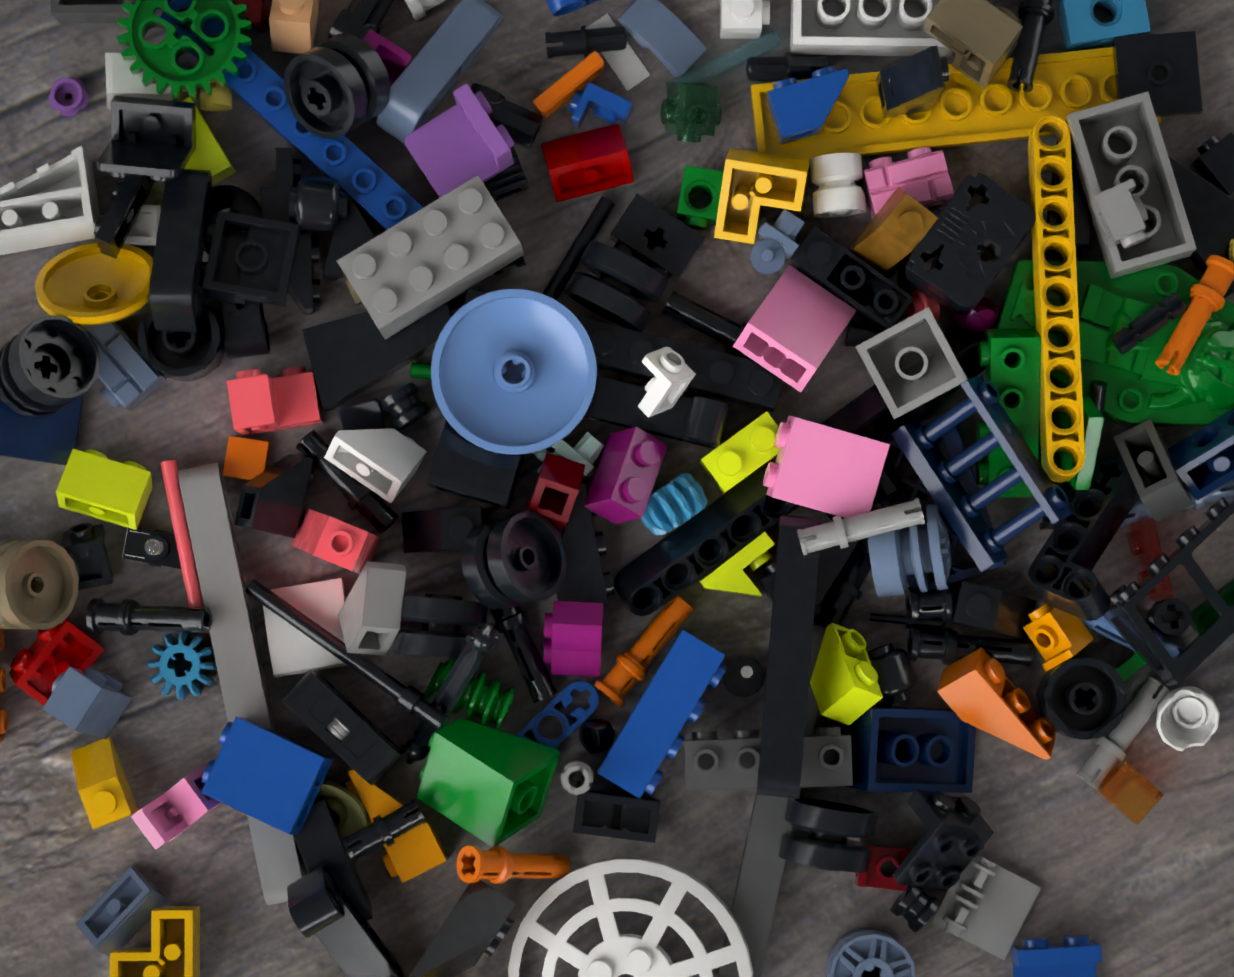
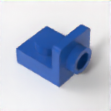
[568,82,633,128]

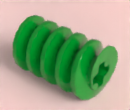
[424,658,515,730]

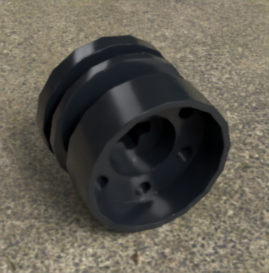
[0,316,100,418]

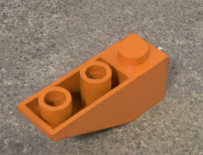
[937,647,1056,760]

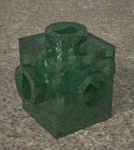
[660,82,722,142]

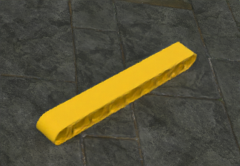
[1027,115,1085,483]

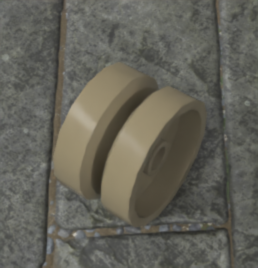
[0,540,79,630]

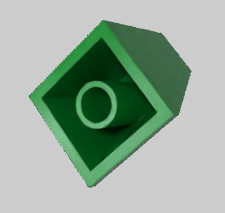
[417,718,561,847]

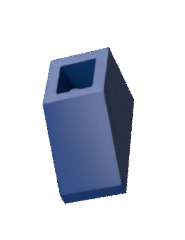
[766,66,849,145]

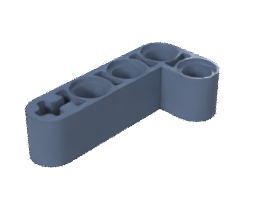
[376,0,504,145]

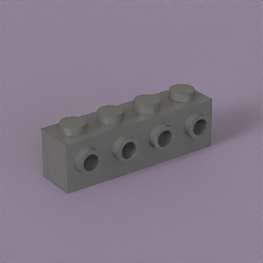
[684,727,853,791]

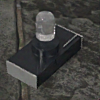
[122,528,181,569]

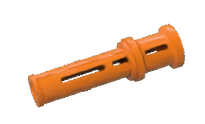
[1155,255,1234,376]
[593,595,694,708]
[456,845,571,884]

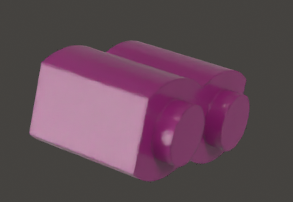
[543,601,603,677]

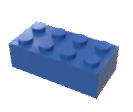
[597,630,728,799]

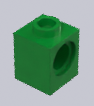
[676,165,724,230]

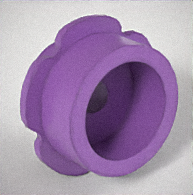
[49,77,89,117]

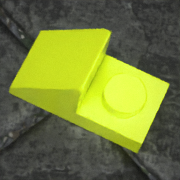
[699,532,775,597]

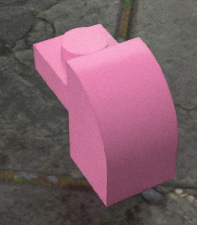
[131,763,222,850]

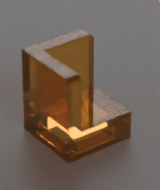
[1093,761,1164,824]

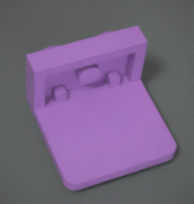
[405,83,515,198]

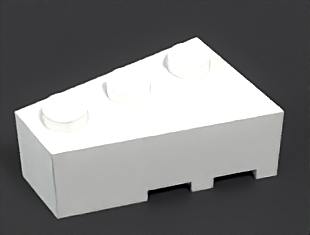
[0,145,100,255]

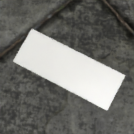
[586,13,650,91]

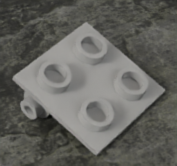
[931,855,1041,960]

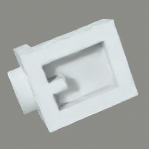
[638,347,696,418]

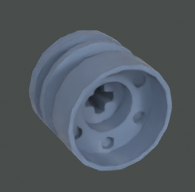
[868,504,952,598]
[824,927,916,977]

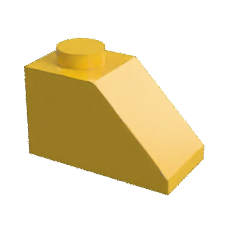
[71,736,139,830]

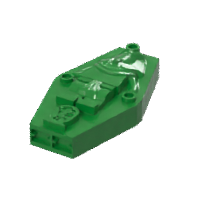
[994,260,1234,428]

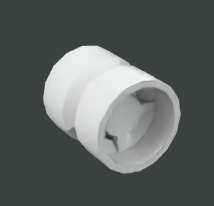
[809,153,866,218]

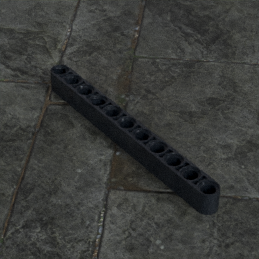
[614,326,985,616]

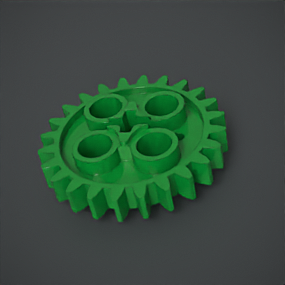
[117,0,252,100]

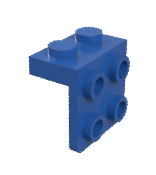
[1011,935,1102,977]

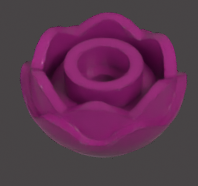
[950,297,1000,332]

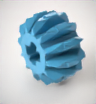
[640,473,708,536]
[147,631,217,700]

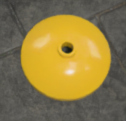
[35,242,153,325]

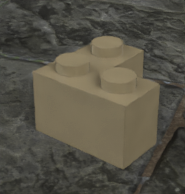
[923,0,1023,89]

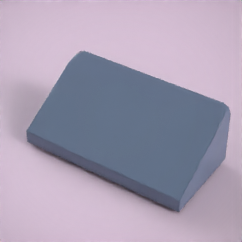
[76,865,168,957]

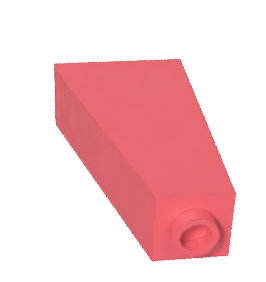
[290,508,381,574]

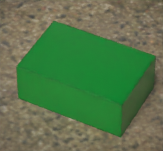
[1114,652,1146,682]

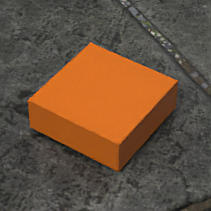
[222,436,271,481]

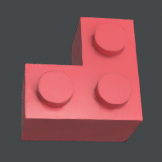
[226,367,324,436]

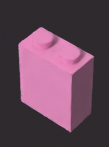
[733,265,857,392]
[763,416,890,518]

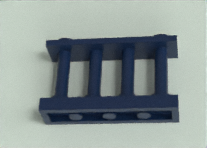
[891,375,1073,572]

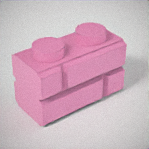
[861,146,954,219]

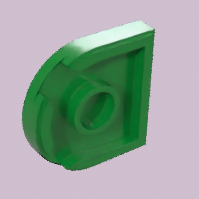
[1057,394,1104,490]

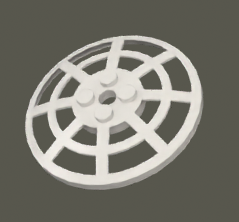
[508,857,753,977]

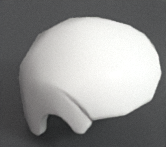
[1156,686,1220,751]

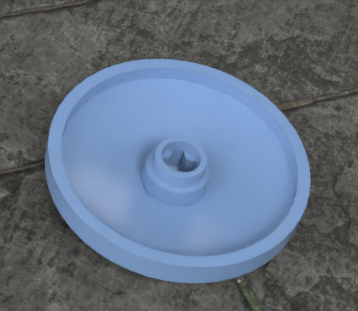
[431,289,597,455]

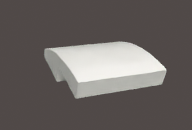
[263,578,348,678]

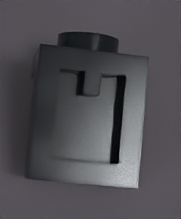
[61,523,113,590]

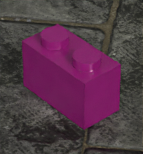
[584,427,667,524]

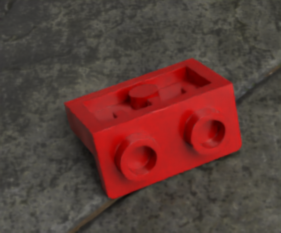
[9,616,105,706]

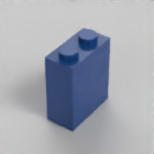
[201,717,334,835]

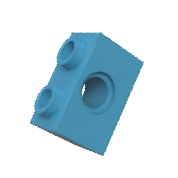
[1056,0,1151,52]

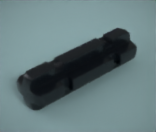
[1110,293,1187,354]

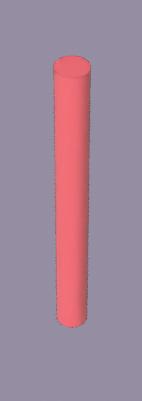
[160,460,204,608]

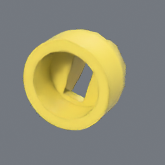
[200,82,232,112]

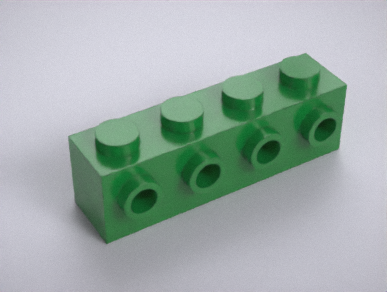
[976,328,1041,498]

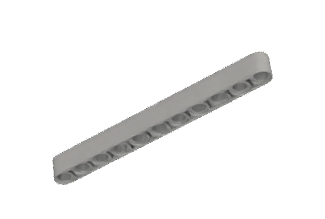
[178,462,306,906]

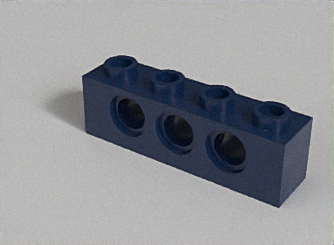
[1168,409,1234,500]

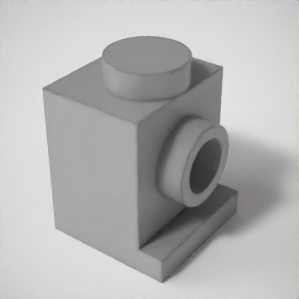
[1090,178,1148,249]

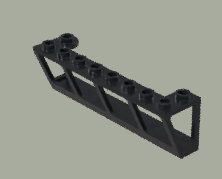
[1104,495,1234,687]

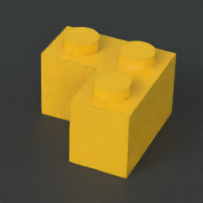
[714,148,810,244]
[110,906,200,977]

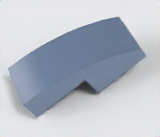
[617,0,707,77]

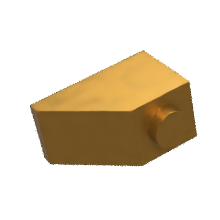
[849,186,938,275]

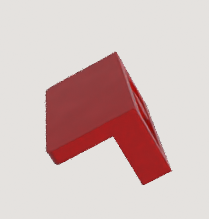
[541,124,634,203]

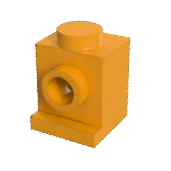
[1023,602,1094,672]

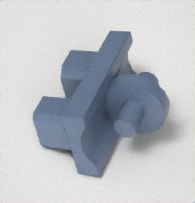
[750,209,805,275]

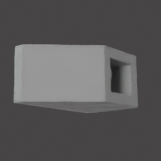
[338,561,406,656]

